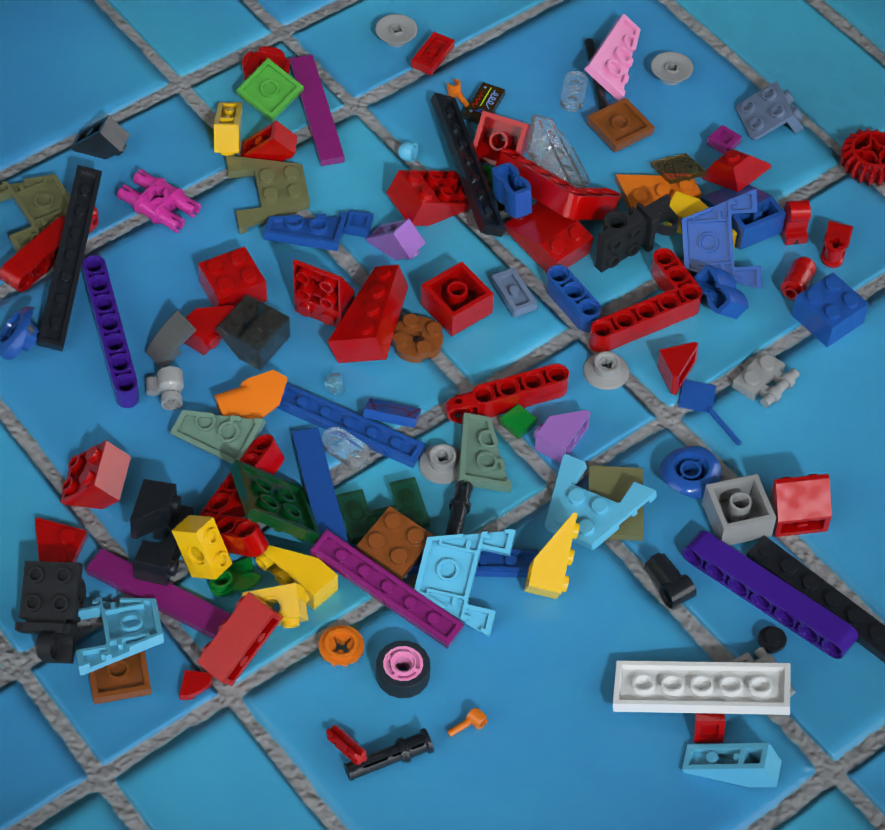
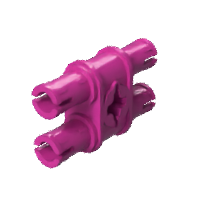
[117,169,201,233]

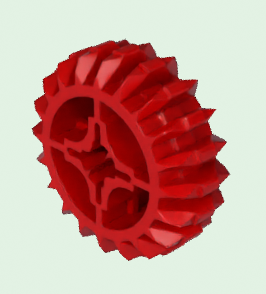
[840,127,885,187]

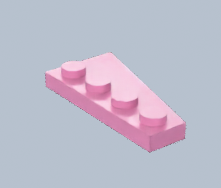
[584,14,641,101]

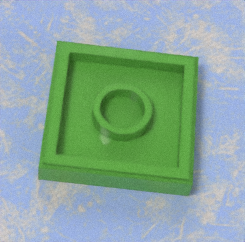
[236,58,304,122]

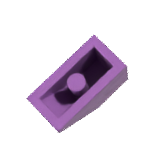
[366,218,425,260]
[533,410,591,463]

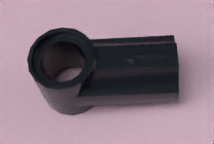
[644,553,696,609]

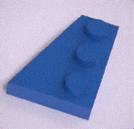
[264,212,348,251]

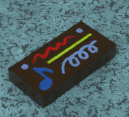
[464,82,505,124]

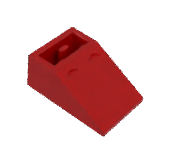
[386,170,471,226]
[293,259,354,327]

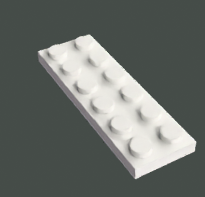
[613,661,791,715]

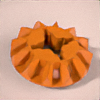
[319,625,364,668]

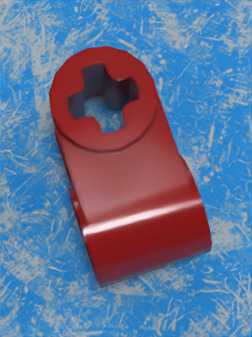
[821,220,854,268]

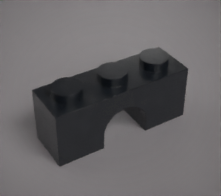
[134,505,194,586]

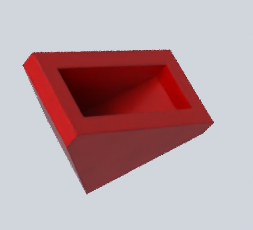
[657,342,699,395]

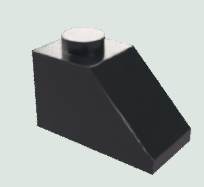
[71,116,130,159]
[130,479,181,539]

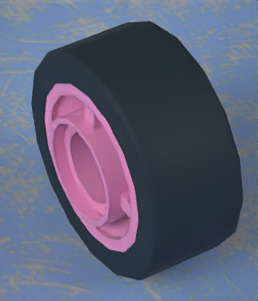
[376,640,431,698]

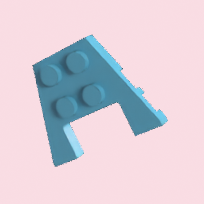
[545,454,657,550]
[414,529,516,637]
[76,597,164,675]

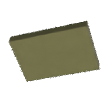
[588,465,644,541]

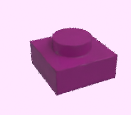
[707,124,742,155]

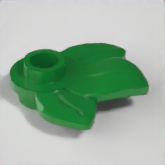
[209,557,262,597]

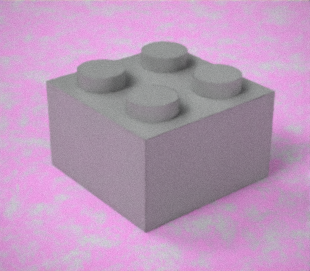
[702,474,776,545]

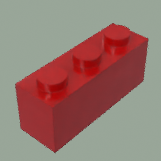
[197,592,284,686]

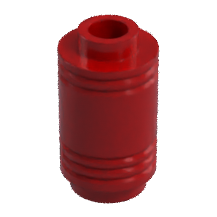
[780,257,816,300]

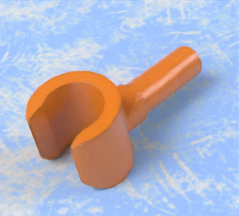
[447,79,470,109]
[447,708,488,737]

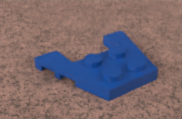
[682,189,763,289]

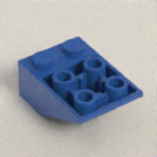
[700,185,786,250]

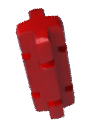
[326,725,368,765]

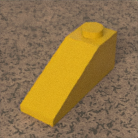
[214,102,243,156]

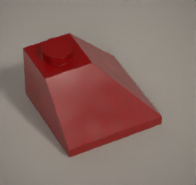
[702,149,771,192]

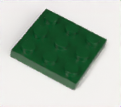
[230,459,321,544]

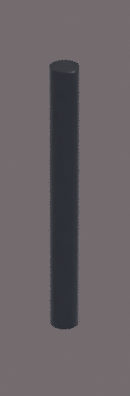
[584,38,608,110]

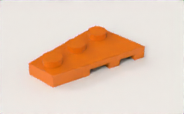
[615,174,702,211]

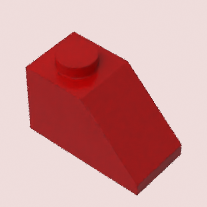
[241,120,298,162]

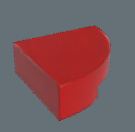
[179,670,214,700]

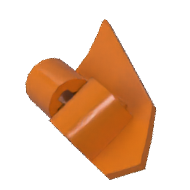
[214,370,288,419]

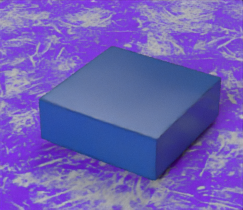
[344,210,374,238]

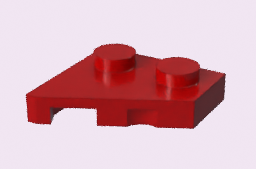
[35,518,88,562]

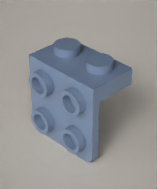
[736,81,804,140]

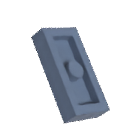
[491,267,537,318]

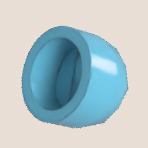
[398,142,418,162]

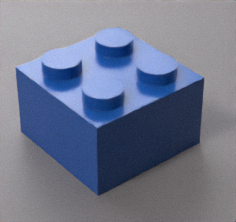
[792,272,869,347]

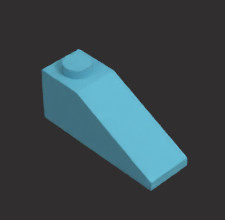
[682,743,782,787]

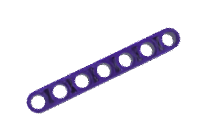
[82,255,139,408]
[682,530,858,659]

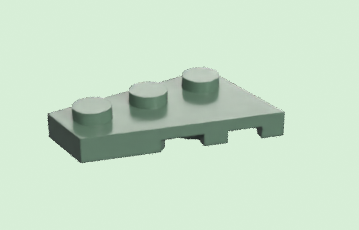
[170,410,266,465]
[457,413,512,493]

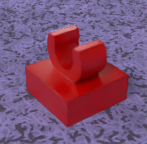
[693,713,726,743]

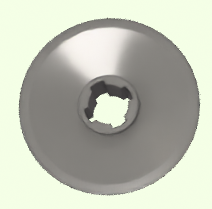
[376,14,418,47]
[651,52,694,85]
[583,351,629,390]
[418,444,459,484]

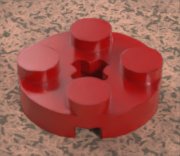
[242,46,290,80]

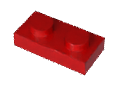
[411,32,455,76]

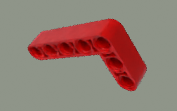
[495,148,621,220]
[589,248,702,353]
[198,434,285,557]

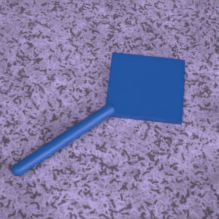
[678,380,741,446]

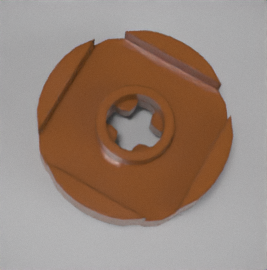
[391,314,443,363]

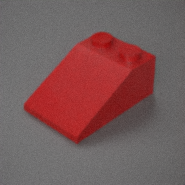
[504,202,594,273]

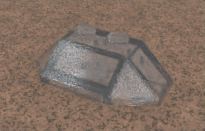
[526,114,591,188]

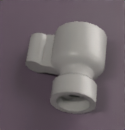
[145,366,184,410]

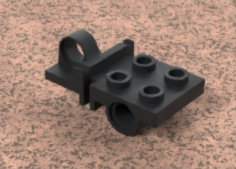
[595,194,679,273]
[15,561,86,664]

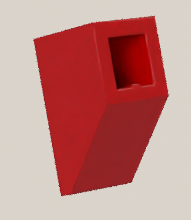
[184,305,237,356]

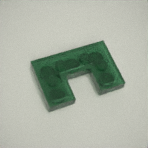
[336,477,430,544]

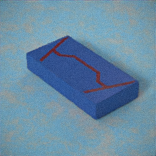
[363,398,421,428]

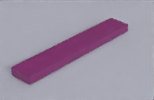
[289,54,345,166]
[310,530,464,649]
[86,548,232,639]

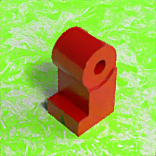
[781,199,811,246]

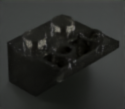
[216,295,290,370]

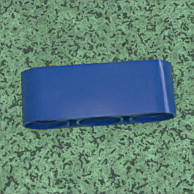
[546,265,601,332]

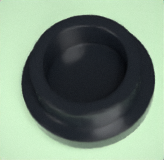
[758,626,787,654]

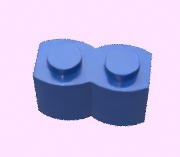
[492,162,532,219]
[695,265,749,319]

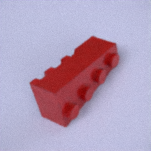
[328,264,408,363]

